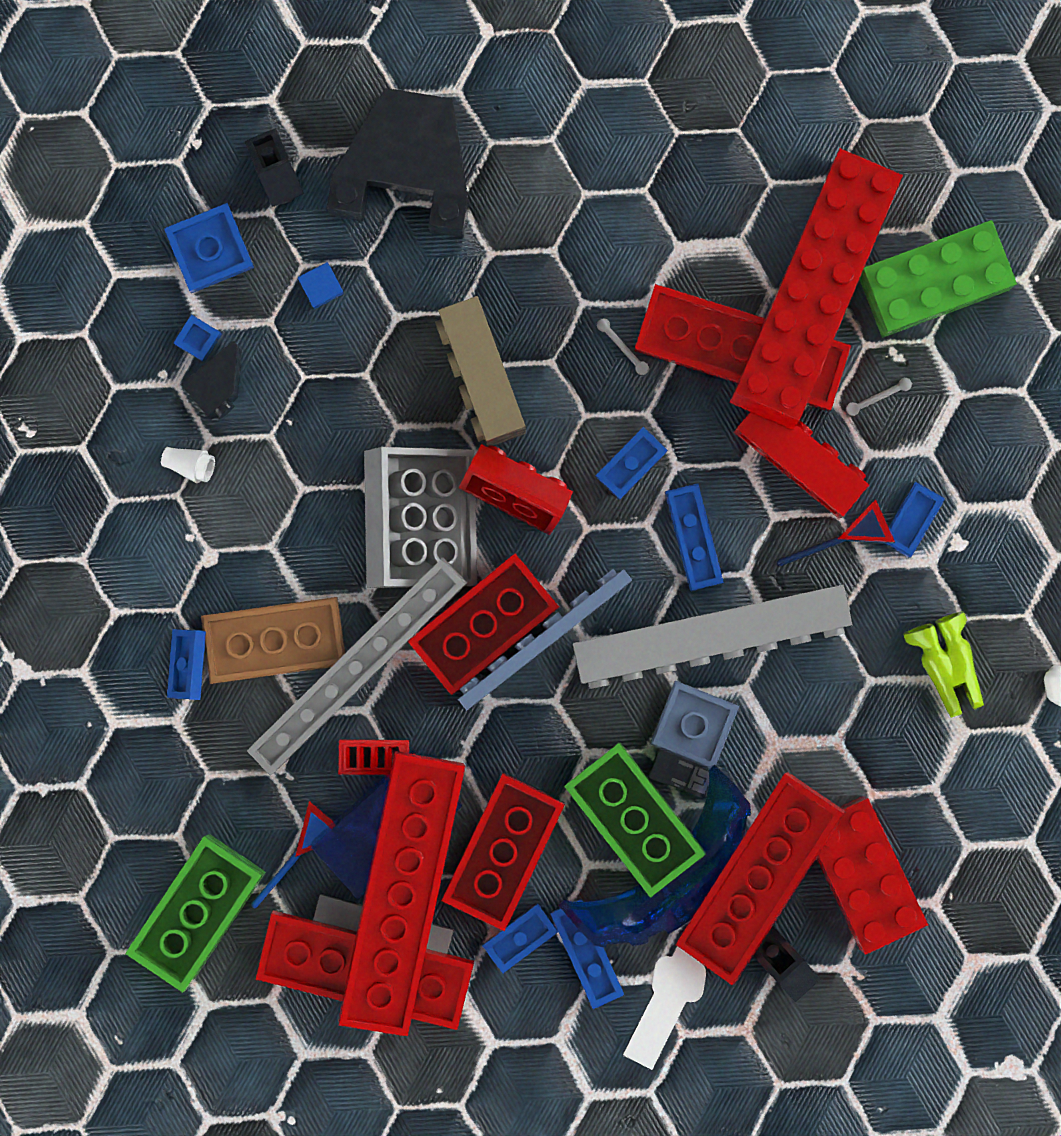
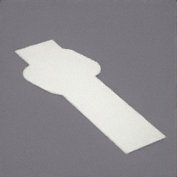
[623,946,706,1070]

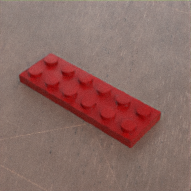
[634,284,851,412]
[676,772,846,985]
[256,910,474,1030]

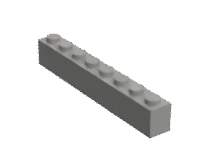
[572,585,852,689]

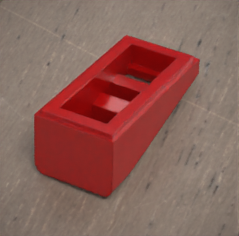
[338,739,409,775]

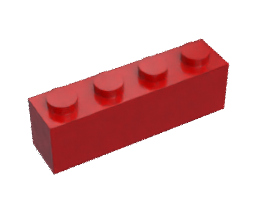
[734,412,869,519]

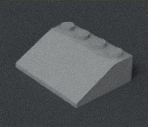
[364,447,477,588]

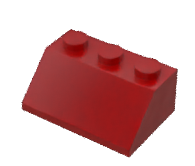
[459,444,573,535]

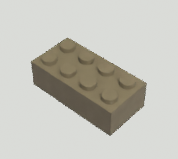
[435,296,526,447]

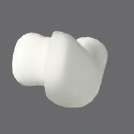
[1044,665,1061,707]

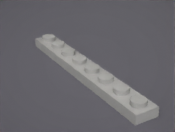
[247,558,467,776]

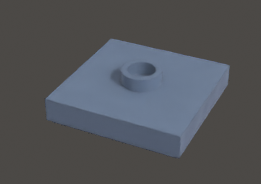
[650,680,739,770]

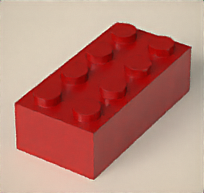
[407,553,559,695]
[441,773,565,931]
[816,796,928,955]

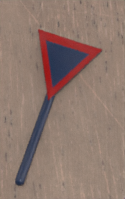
[777,499,895,566]

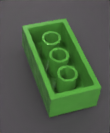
[860,220,1017,338]
[564,743,706,898]
[125,834,266,993]

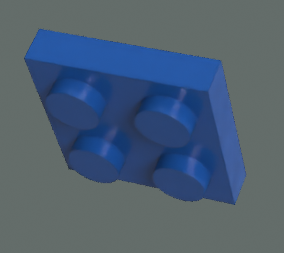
[164,203,254,294]

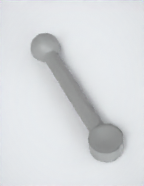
[597,318,649,375]
[846,378,912,417]

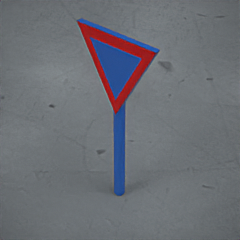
[251,801,348,908]

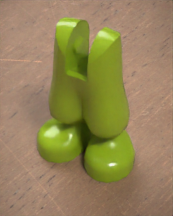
[903,611,984,718]

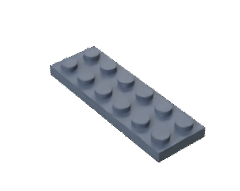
[458,569,632,711]

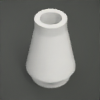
[161,447,215,483]

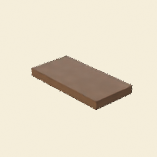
[201,597,345,684]

